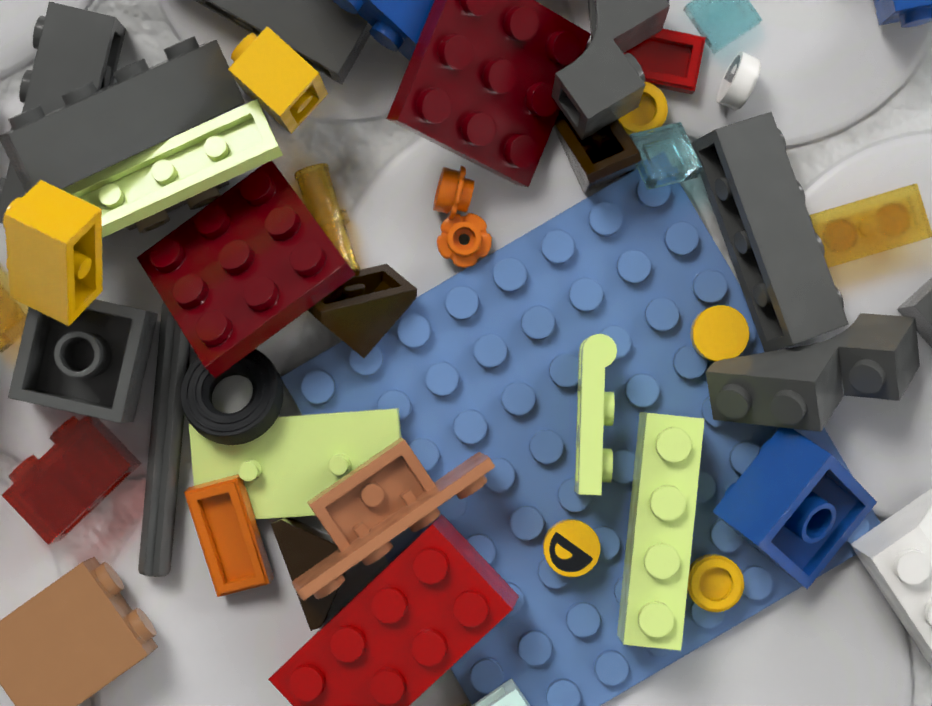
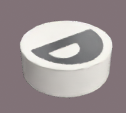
[717,51,761,110]

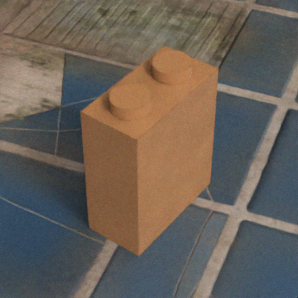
[0,557,158,706]

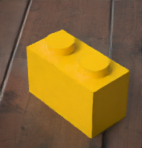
[228,26,328,134]
[3,180,103,326]

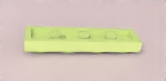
[61,99,283,238]

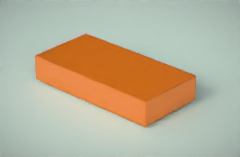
[184,474,274,597]

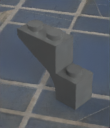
[551,0,670,141]
[706,313,920,432]

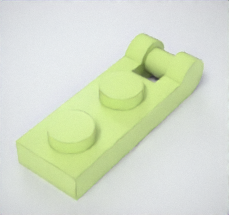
[575,334,617,495]

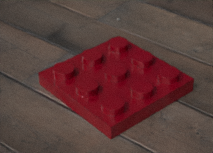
[386,0,591,187]
[137,161,356,378]

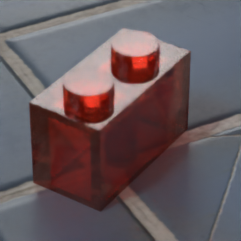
[1,416,142,545]

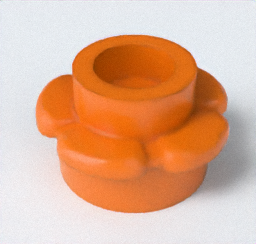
[433,166,475,220]
[437,213,492,268]

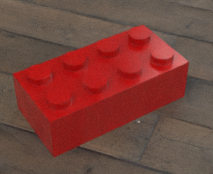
[268,514,519,706]

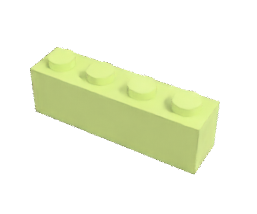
[617,412,705,651]

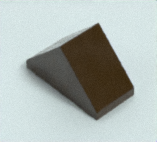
[553,109,642,193]
[307,264,417,358]
[271,517,348,631]

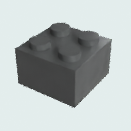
[8,299,158,423]

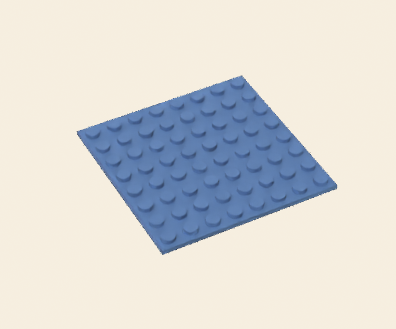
[281,154,880,706]

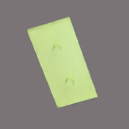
[189,408,401,519]

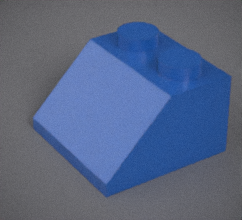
[712,427,877,589]

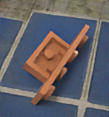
[292,437,495,601]

